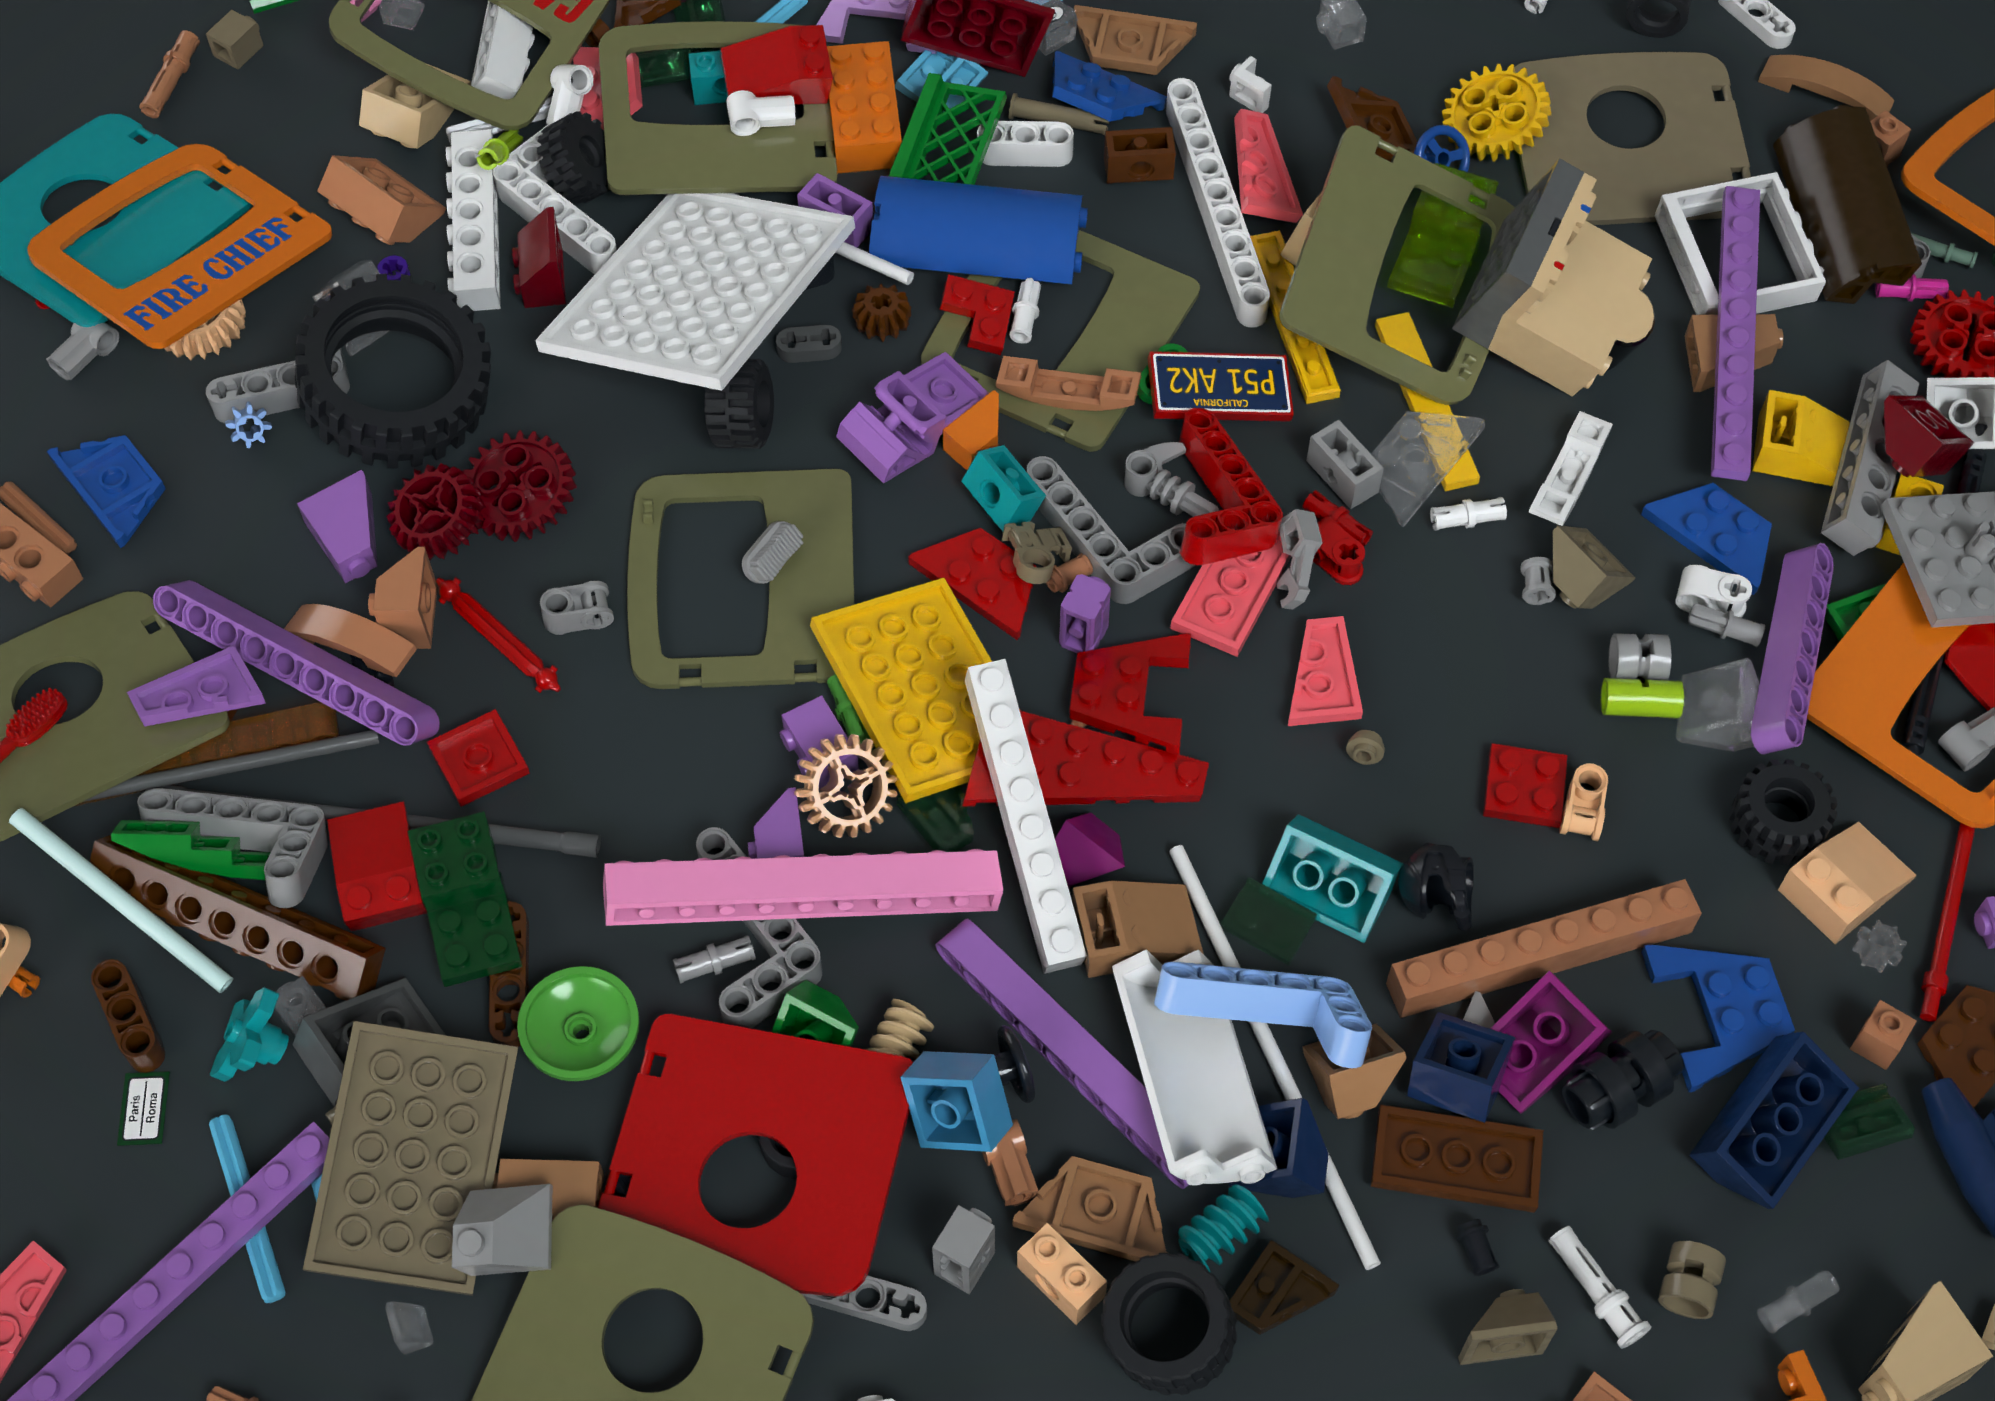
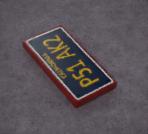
[1147,351,1294,421]

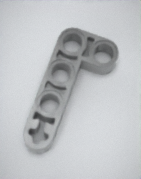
[206,348,350,423]

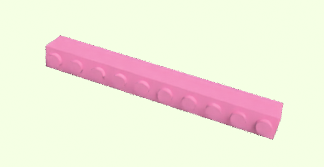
[603,849,1003,926]

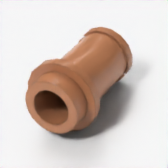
[1046,553,1093,593]

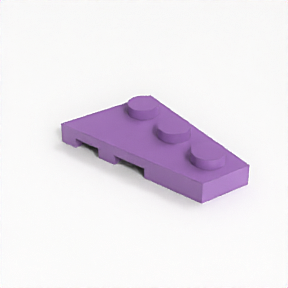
[127,645,266,727]

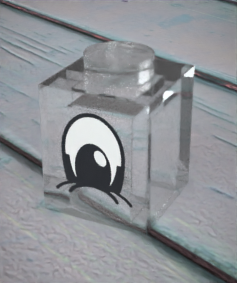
[1038,0,1077,56]

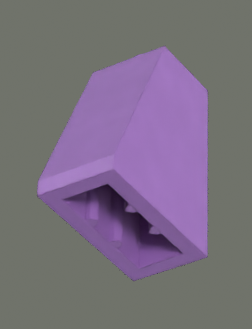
[297,470,378,584]

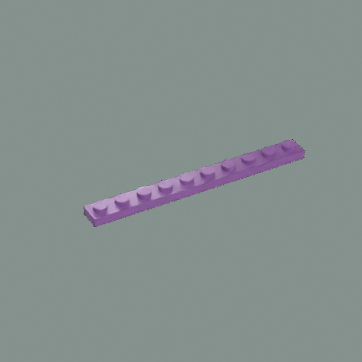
[1711,186,1760,481]
[7,1121,330,1401]

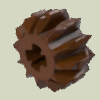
[852,282,911,342]

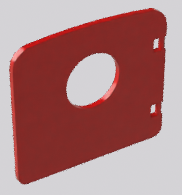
[598,1014,913,1297]

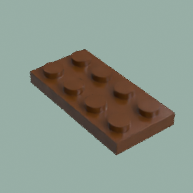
[1371,1105,1544,1213]

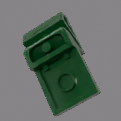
[408,811,523,987]

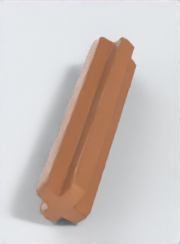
[0,481,77,555]

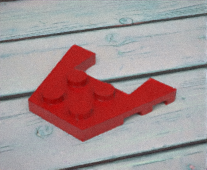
[1070,633,1191,755]

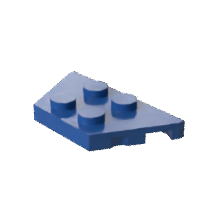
[1052,51,1167,122]
[47,435,166,548]
[1641,483,1772,595]

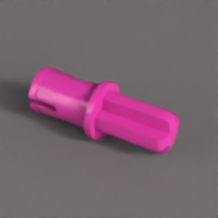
[1875,274,1949,302]

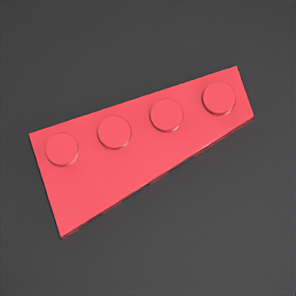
[1234,109,1303,223]

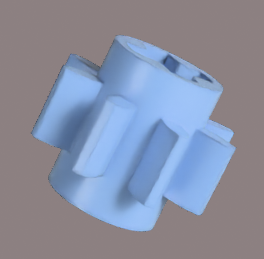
[225,401,272,448]

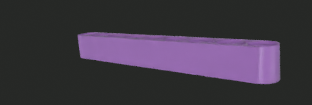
[153,580,440,746]
[935,919,1189,1189]

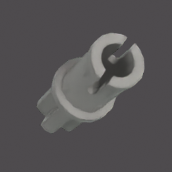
[1688,604,1765,647]

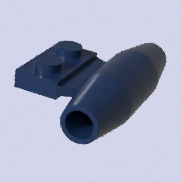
[1921,1078,1995,1239]

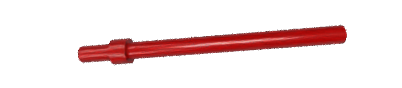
[1920,823,1975,1022]

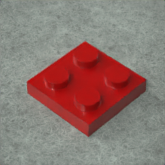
[427,709,530,807]
[1483,743,1568,828]

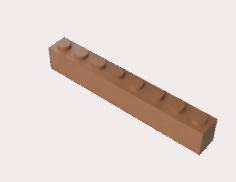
[1386,879,1702,1018]

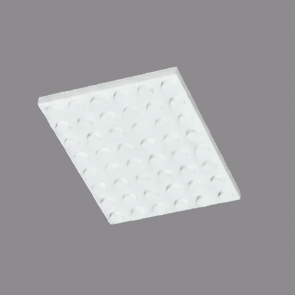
[535,193,855,391]

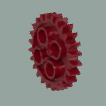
[462,430,577,542]

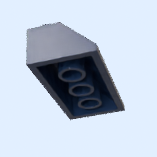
[1689,1031,1859,1209]

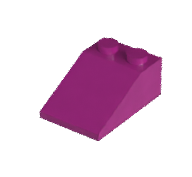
[1490,970,1613,1114]

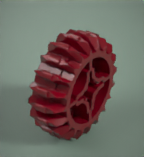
[386,463,485,561]

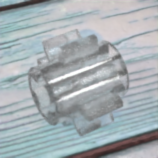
[1852,920,1907,973]

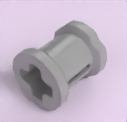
[1520,557,1556,605]

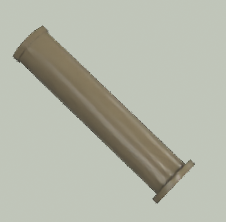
[1009,93,1110,135]

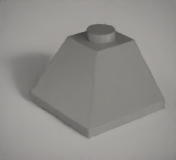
[452,1184,553,1276]

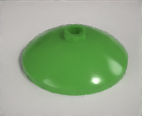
[517,966,639,1081]

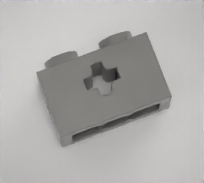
[1306,420,1384,509]
[932,1205,995,1295]

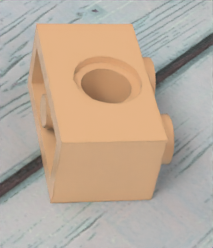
[1017,1223,1107,1325]

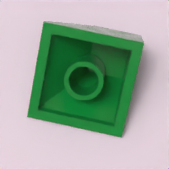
[772,980,859,1047]

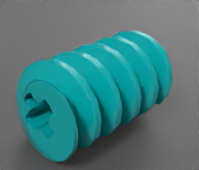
[1178,1184,1269,1272]

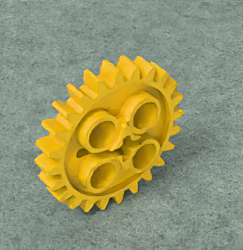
[1442,64,1552,162]

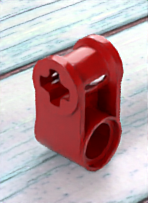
[1313,516,1365,585]

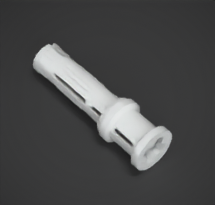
[1548,1226,1652,1349]

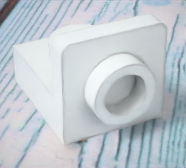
[1229,56,1272,113]

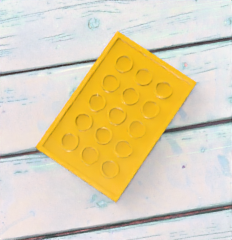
[810,578,1020,803]

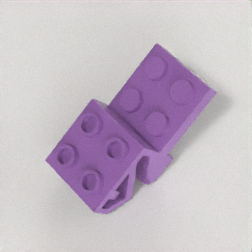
[836,352,989,483]

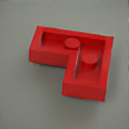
[940,274,1015,355]

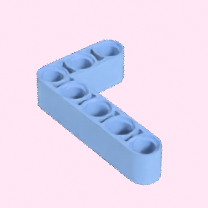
[1154,962,1372,1068]

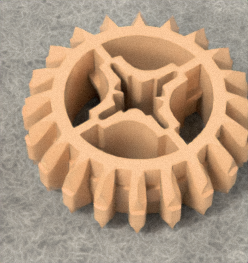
[164,299,246,360]
[794,734,898,838]

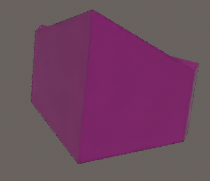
[1055,812,1125,889]

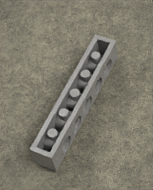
[1821,360,1919,556]

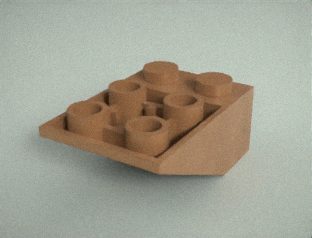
[1072,881,1203,978]

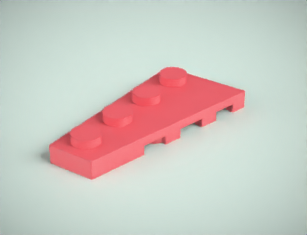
[0,1240,67,1383]

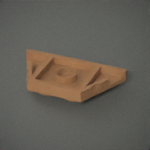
[1074,5,1197,75]
[1013,1156,1167,1262]

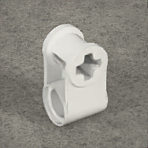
[1676,565,1752,618]

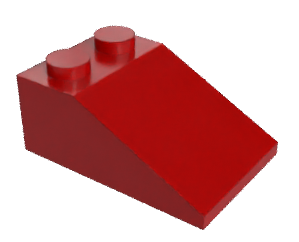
[720,25,833,104]
[327,801,427,932]

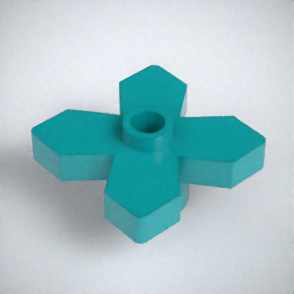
[210,987,289,1082]

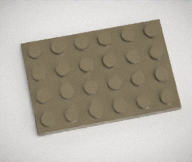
[303,1021,518,1296]

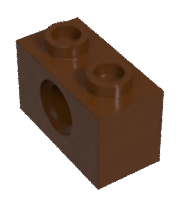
[1104,127,1176,183]

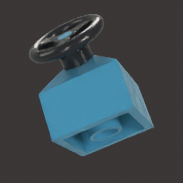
[900,1025,1035,1152]

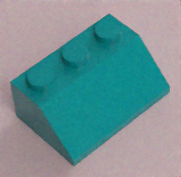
[1259,814,1404,943]

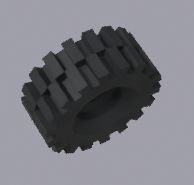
[537,111,611,204]

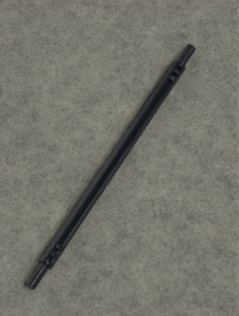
[1899,424,1988,784]

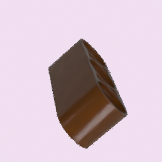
[91,959,165,1073]

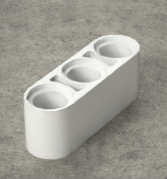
[977,121,1074,167]

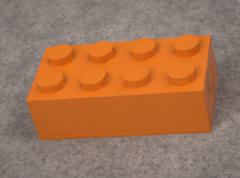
[827,41,902,174]

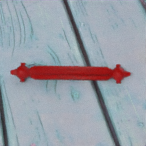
[436,577,561,693]

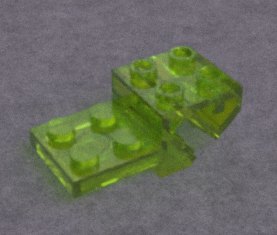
[1387,162,1499,308]

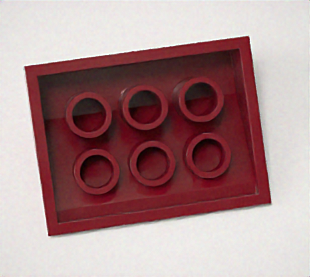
[901,0,1055,77]

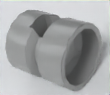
[1609,633,1672,682]

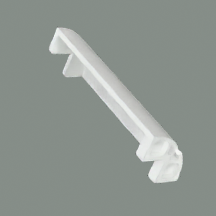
[1112,949,1277,1185]

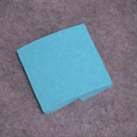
[895,50,989,112]

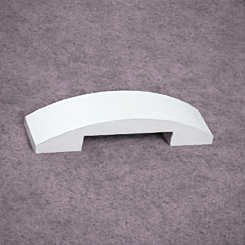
[1529,411,1613,526]

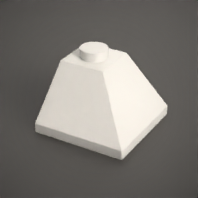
[1927,377,1995,449]

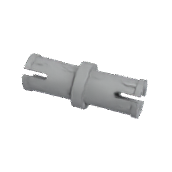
[673,935,756,984]

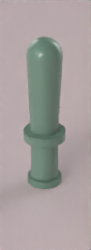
[1911,233,1978,269]

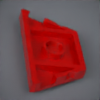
[908,528,1037,640]

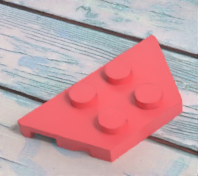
[573,47,643,130]

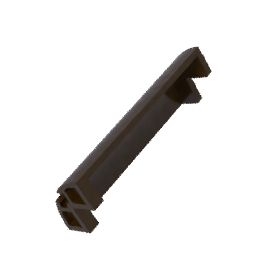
[1773,105,1922,304]

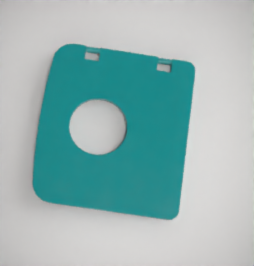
[0,114,252,327]

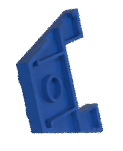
[1641,944,1795,1092]

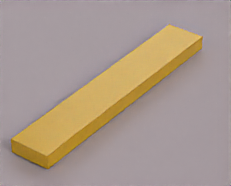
[1250,230,1341,404]
[1375,312,1480,492]

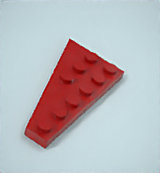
[962,711,1209,807]

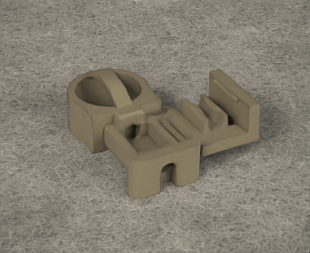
[1002,521,1072,584]

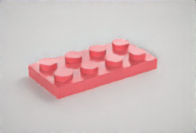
[1170,531,1291,657]

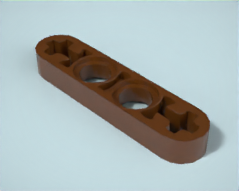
[489,901,529,1047]

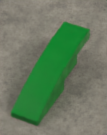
[111,820,271,880]

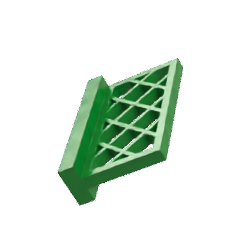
[889,73,1007,185]

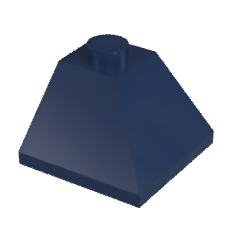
[1229,1098,1329,1198]

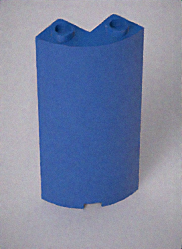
[869,176,1088,284]

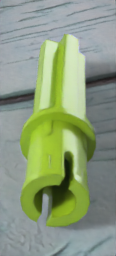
[477,130,523,170]

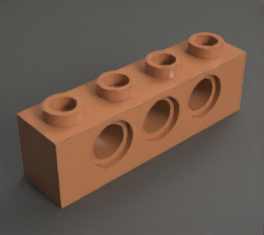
[0,503,83,608]

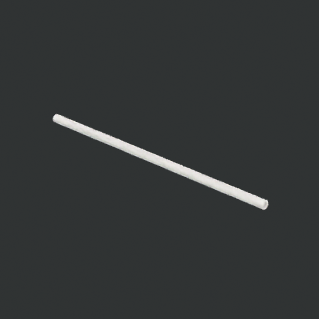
[1169,845,1381,1270]

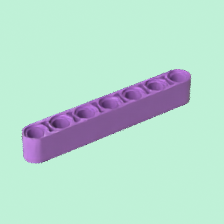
[1751,543,1834,755]

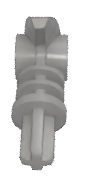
[1124,442,1219,517]

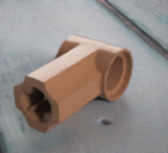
[982,1119,1038,1206]

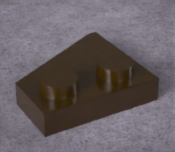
[1230,1240,1339,1335]

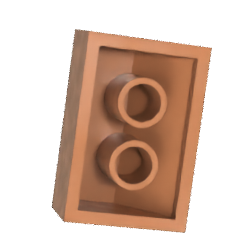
[317,155,446,245]

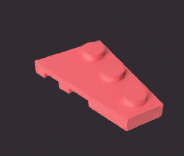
[1288,616,1363,726]

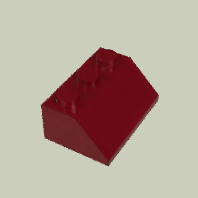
[1884,395,1974,477]

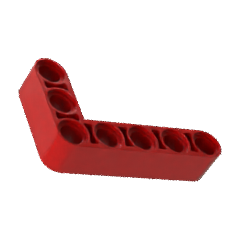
[1179,408,1283,565]

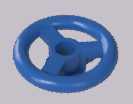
[1414,125,1470,179]

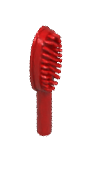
[0,688,68,764]

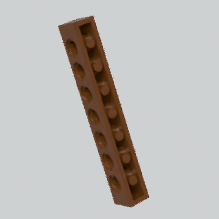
[89,835,386,1001]

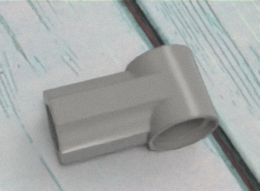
[46,322,120,381]
[1938,707,1995,772]

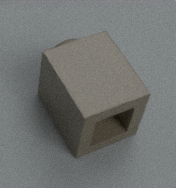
[206,9,264,70]

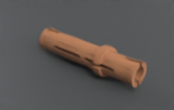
[139,30,200,118]

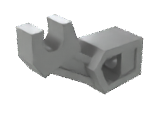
[1276,509,1323,610]

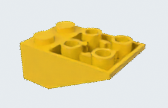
[1752,390,1850,486]

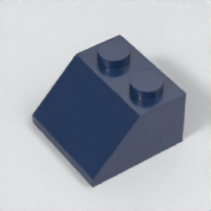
[1407,1012,1515,1123]

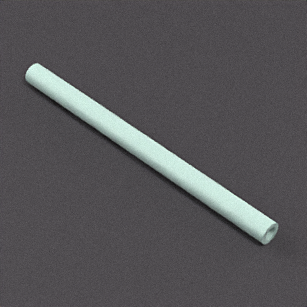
[9,808,233,993]

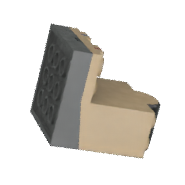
[1452,158,1655,397]

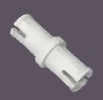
[1430,497,1507,531]

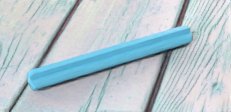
[209,1114,286,1303]

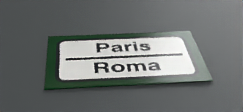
[117,1072,170,1146]

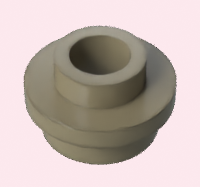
[1346,730,1385,765]

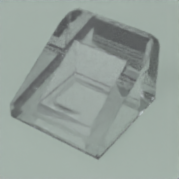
[379,0,425,30]
[385,1301,433,1355]

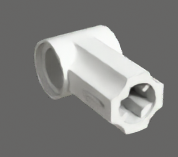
[546,64,594,125]
[726,90,796,136]

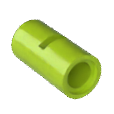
[1601,678,1684,718]

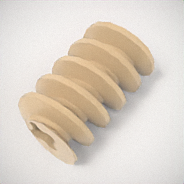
[865,999,934,1059]

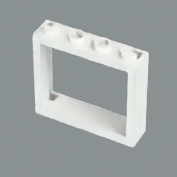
[1654,172,1826,315]

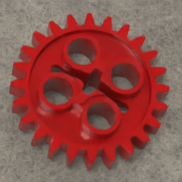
[1910,289,1995,378]

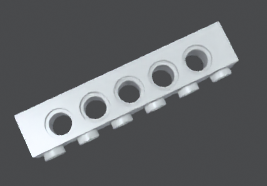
[446,129,501,311]

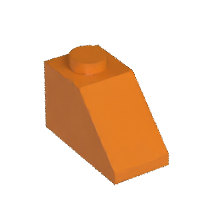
[943,390,999,470]

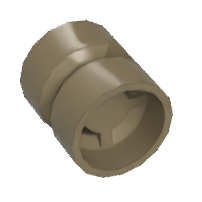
[1658,1241,1726,1319]

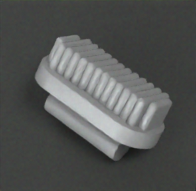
[742,521,804,584]

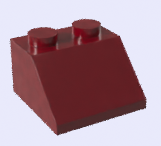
[512,207,566,308]

